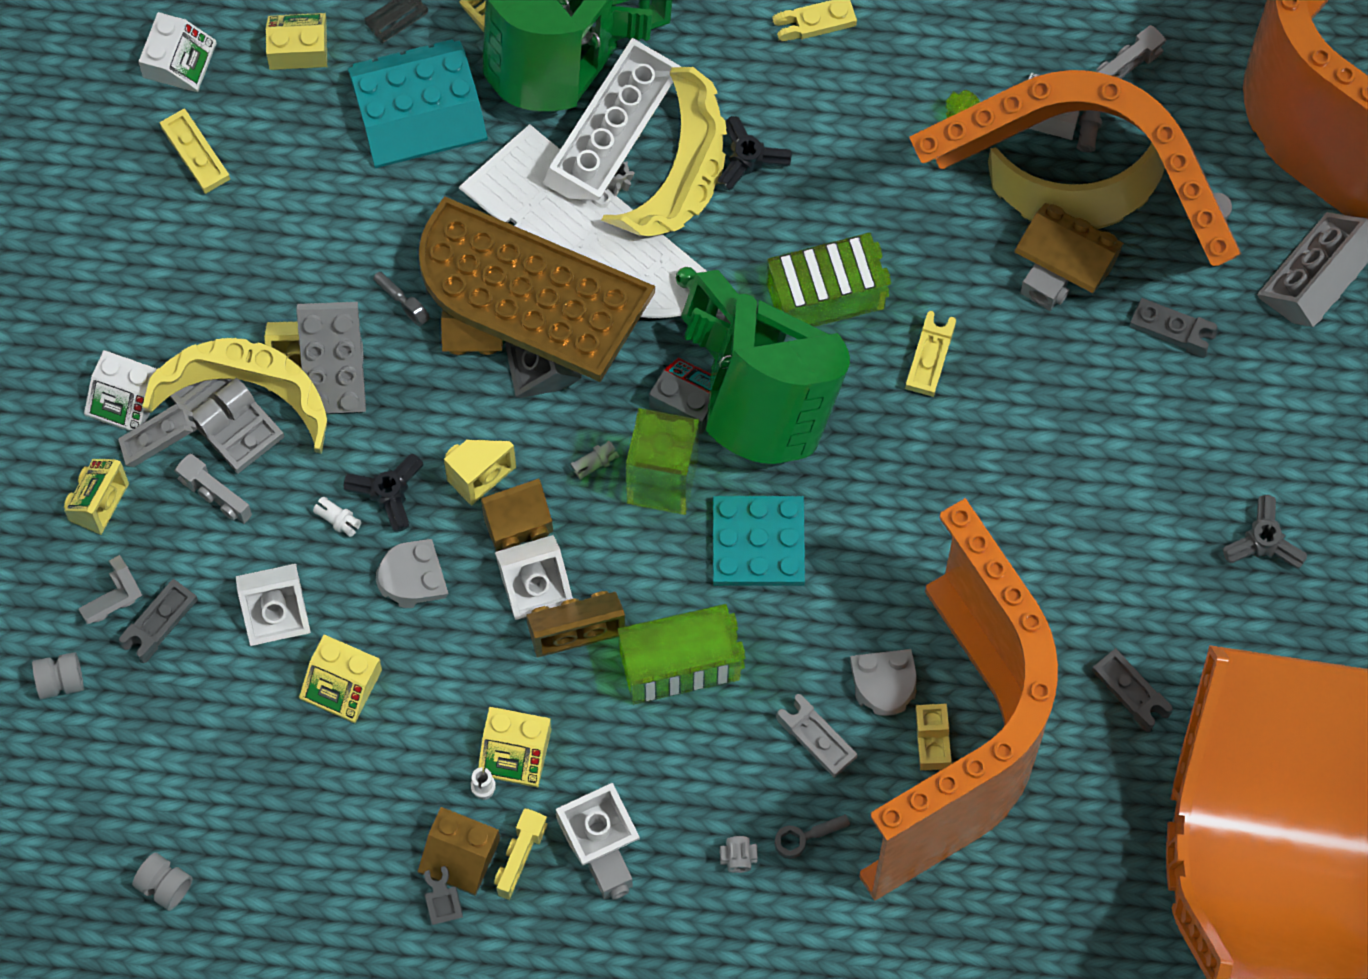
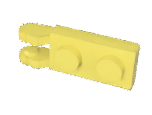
[772,0,857,41]

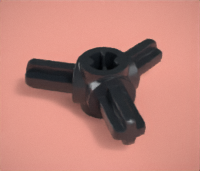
[718,116,792,190]
[343,453,423,532]

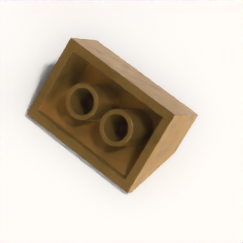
[1014,203,1124,293]
[526,591,626,658]

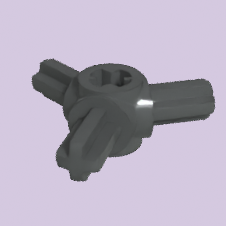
[1223,495,1307,569]

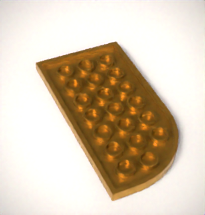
[419,196,655,382]

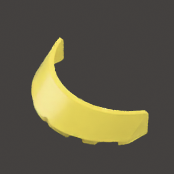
[601,67,727,236]
[988,143,1165,229]
[143,338,327,454]

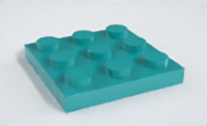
[713,496,805,586]

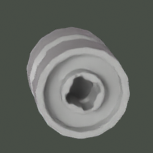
[32,652,84,700]
[132,852,193,911]

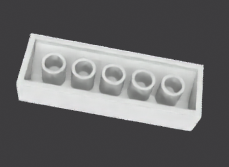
[543,38,681,200]

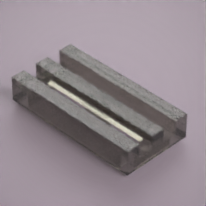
[365,0,429,44]

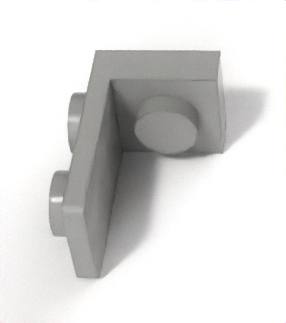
[78,555,142,624]

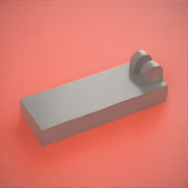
[118,403,197,467]

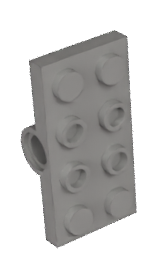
[297,302,366,413]
[169,378,284,474]

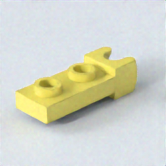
[905,311,956,397]
[494,808,548,900]

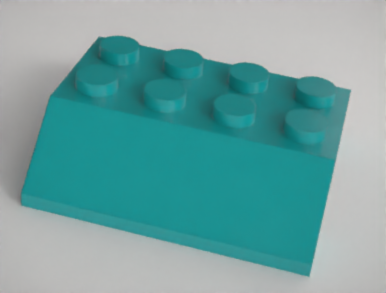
[348,39,488,168]

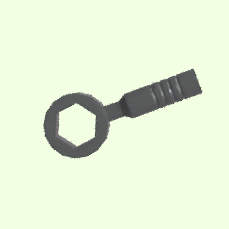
[373,272,430,327]
[774,814,850,859]

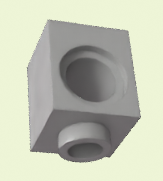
[1020,263,1069,311]
[588,849,633,900]

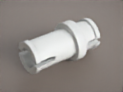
[313,497,361,537]
[471,767,496,800]

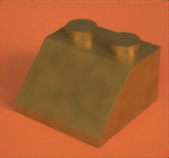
[441,309,503,355]
[481,478,553,552]
[418,807,500,896]

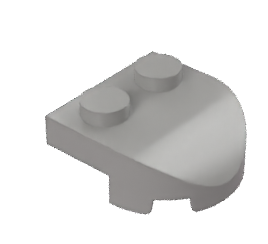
[376,539,449,608]
[850,649,916,716]

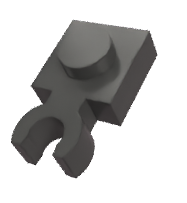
[424,866,463,925]

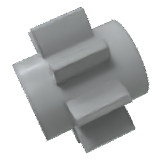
[606,161,634,196]
[720,836,758,873]

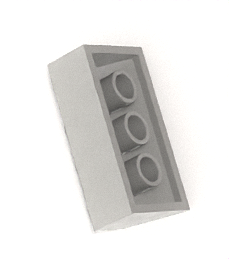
[1257,212,1368,327]

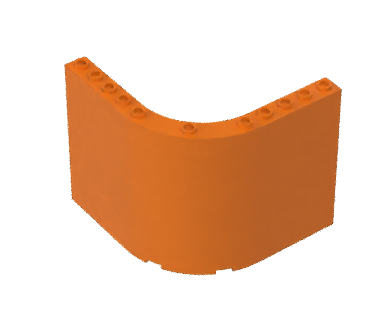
[1243,0,1368,219]
[909,70,1242,266]
[859,498,1058,901]
[1166,645,1368,979]

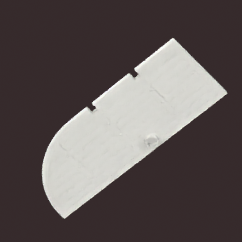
[459,124,706,318]

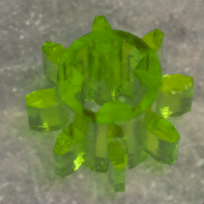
[945,90,980,118]

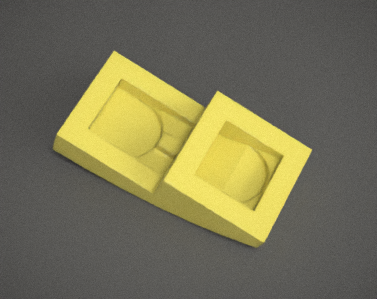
[916,704,952,771]

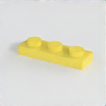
[159,108,230,194]

